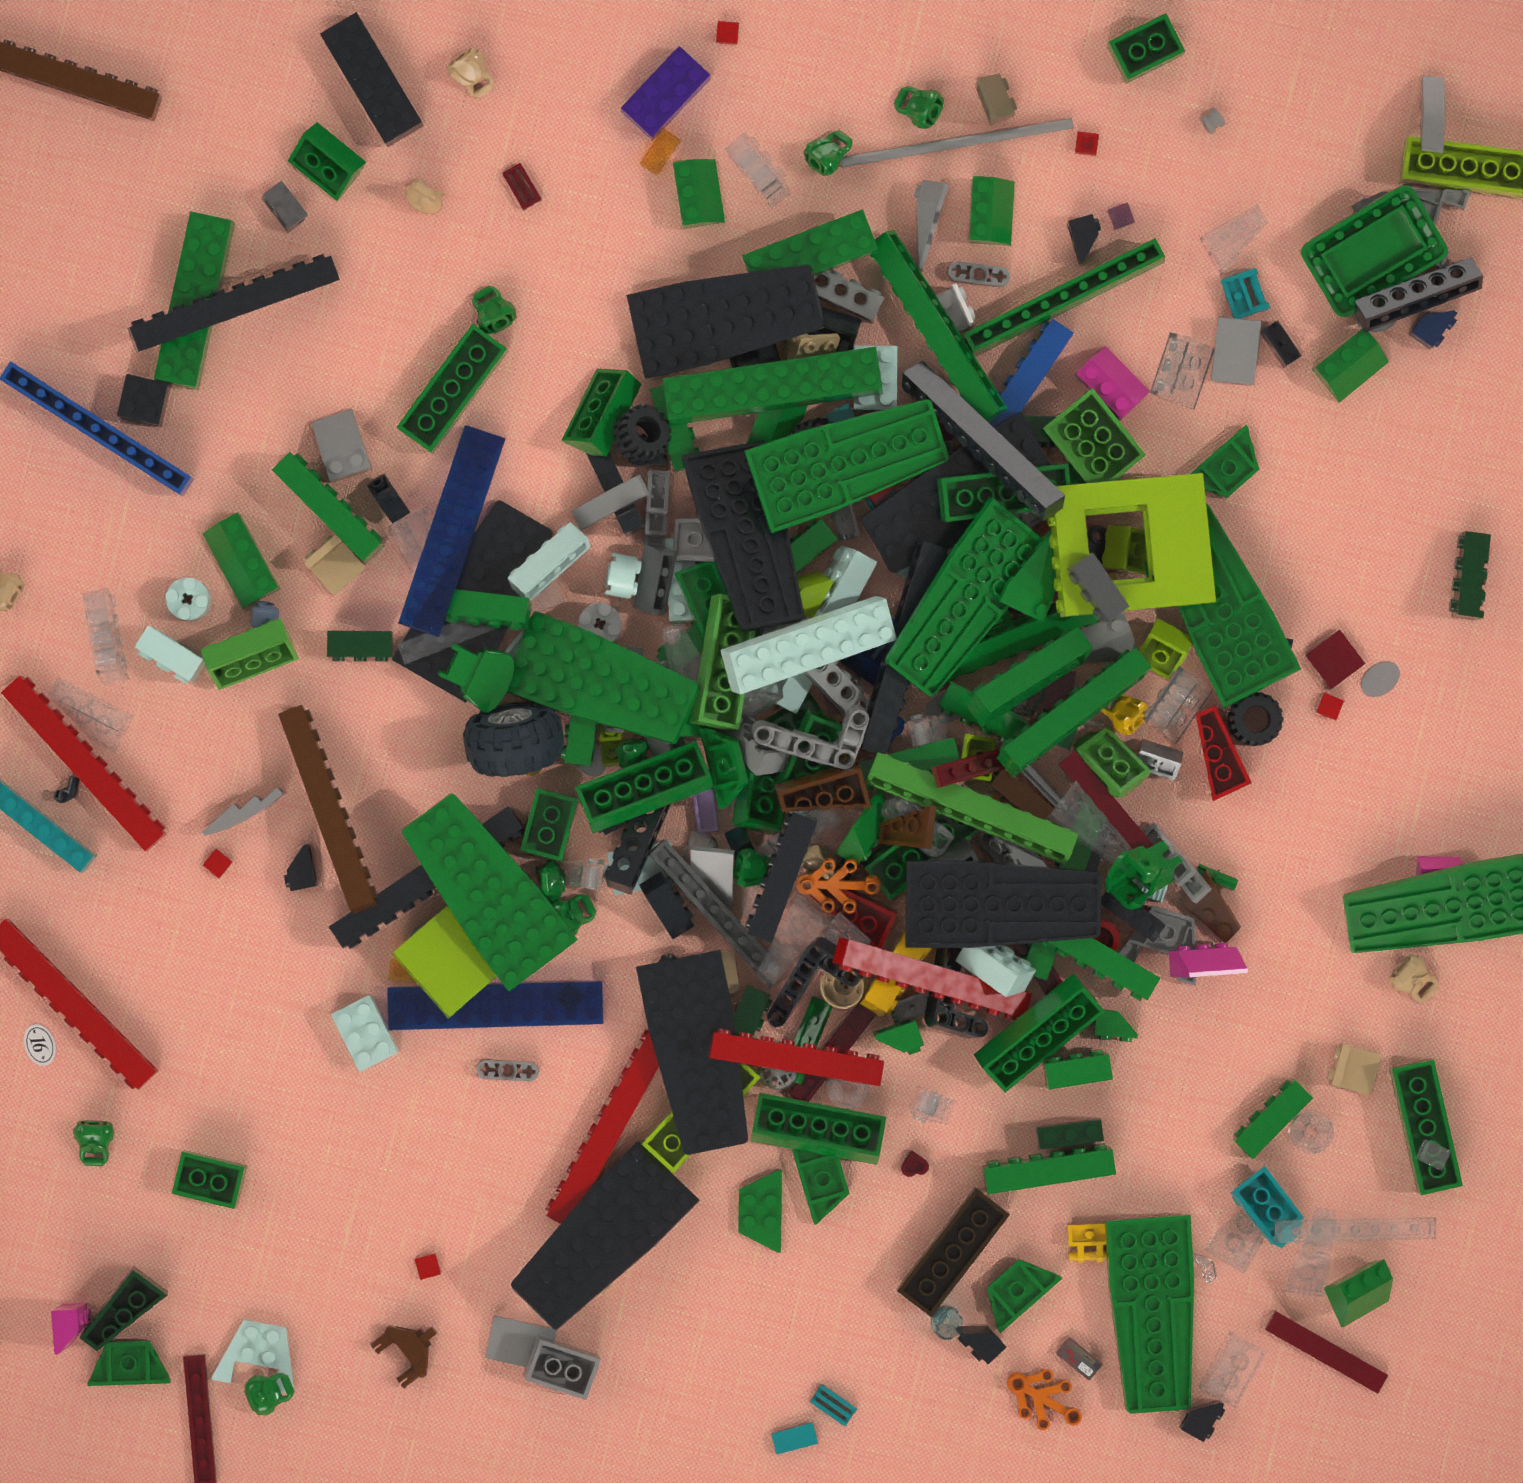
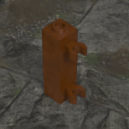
[989,769,1064,825]

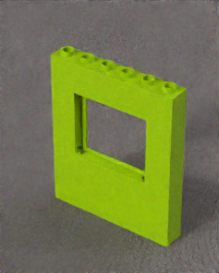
[1047,473,1216,617]

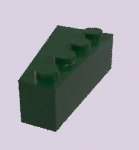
[1449,531,1491,620]
[80,1266,168,1351]

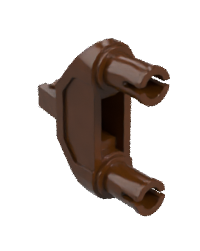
[370,1325,437,1389]

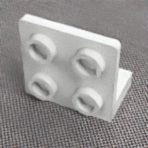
[936,283,976,332]

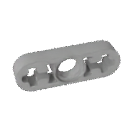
[948,261,1010,287]
[476,1059,539,1082]

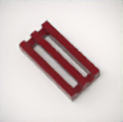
[502,163,542,211]

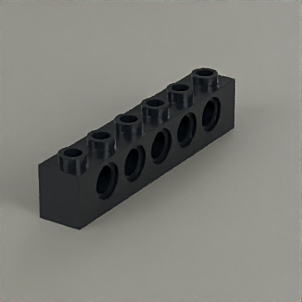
[1354,257,1483,332]
[604,803,672,895]

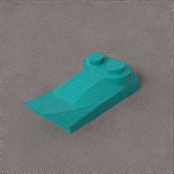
[1230,1166,1304,1248]

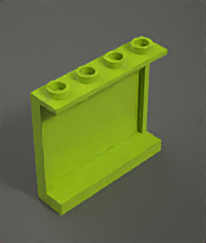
[392,905,497,1019]

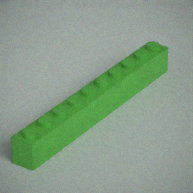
[865,752,1078,865]

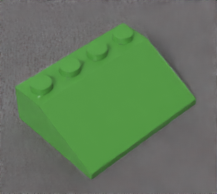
[1042,388,1146,483]

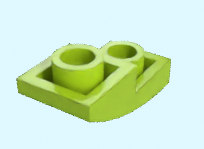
[599,724,622,767]

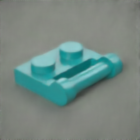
[1220,268,1271,319]

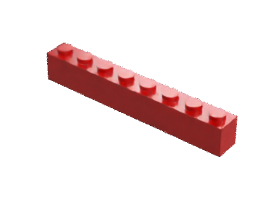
[708,1028,885,1086]

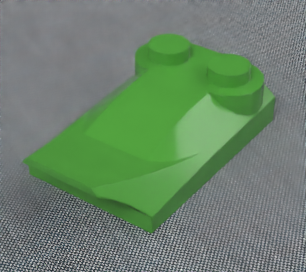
[1073,727,1151,798]

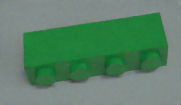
[650,385,700,473]
[440,588,532,631]
[1232,1079,1313,1159]

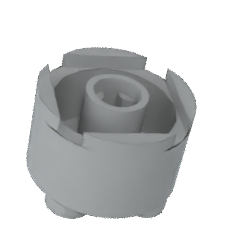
[578,603,622,642]

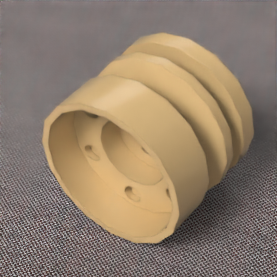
[820,971,871,1009]

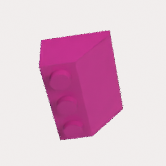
[1075,346,1150,421]
[1169,943,1248,977]
[51,1303,91,1355]

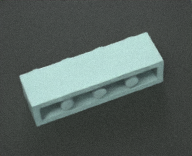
[508,522,591,601]

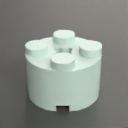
[604,552,642,599]
[165,577,211,621]

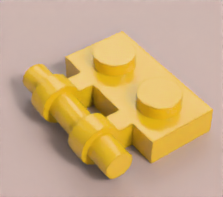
[1067,1223,1107,1263]

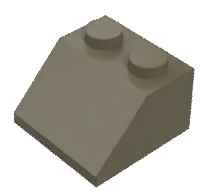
[975,73,1017,126]

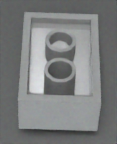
[311,409,372,483]

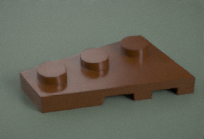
[879,805,936,849]
[1178,869,1241,943]

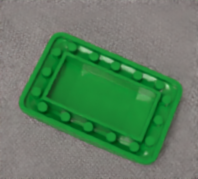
[1301,185,1448,317]

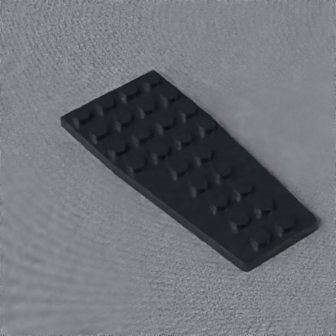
[626,264,824,379]
[861,411,1050,573]
[682,440,804,632]
[392,500,553,703]
[905,861,1102,948]
[636,949,748,1155]
[511,1141,700,1330]

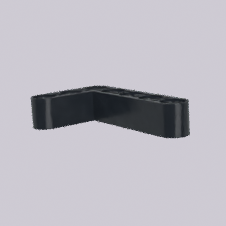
[586,452,645,537]
[767,937,864,1027]
[924,948,988,1039]

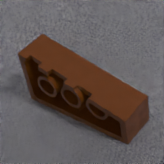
[774,761,871,812]

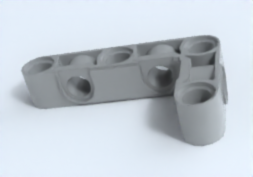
[751,705,869,769]

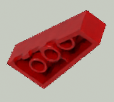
[1196,705,1252,801]
[810,877,898,949]

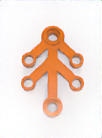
[796,858,881,914]
[1007,1368,1082,1430]

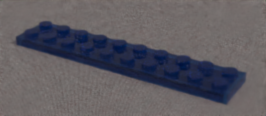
[398,425,506,637]
[387,981,604,1030]

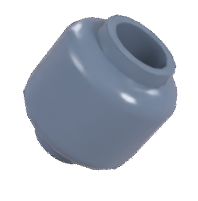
[250,601,279,628]

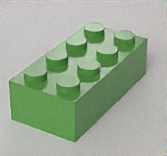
[201,618,299,690]

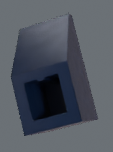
[1409,310,1457,350]

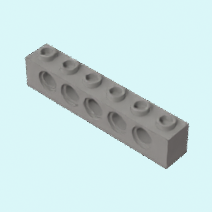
[767,244,884,323]
[789,623,870,721]

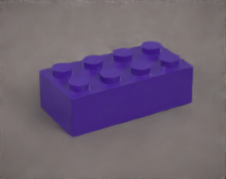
[621,46,711,141]

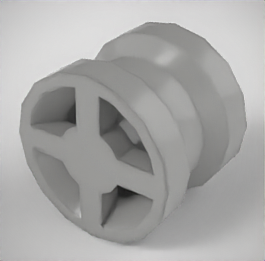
[1199,107,1225,135]

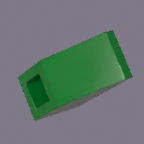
[1093,1009,1138,1042]

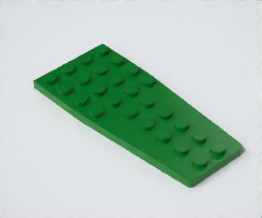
[744,399,949,533]
[885,497,1042,697]
[1178,503,1302,708]
[507,611,701,744]
[402,793,578,992]
[1343,853,1523,953]
[1105,1214,1194,1414]

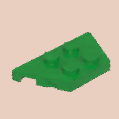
[1190,425,1260,499]
[699,726,749,809]
[792,1149,850,1225]
[738,1169,782,1253]
[987,1259,1062,1333]
[87,1340,171,1386]

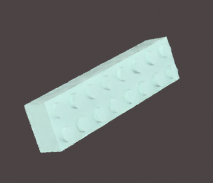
[760,545,877,714]
[720,596,897,694]

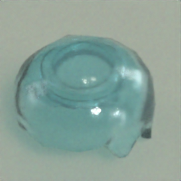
[930,1305,963,1340]

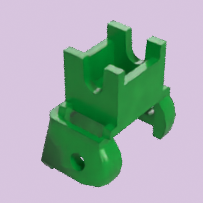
[438,642,514,713]
[1104,840,1183,910]

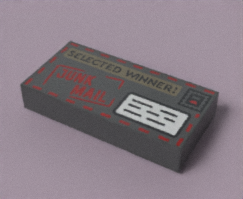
[1056,1337,1103,1381]

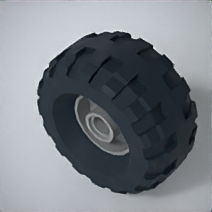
[463,702,564,777]

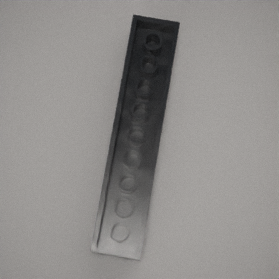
[329,806,524,949]

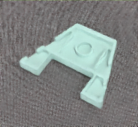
[211,1319,295,1394]

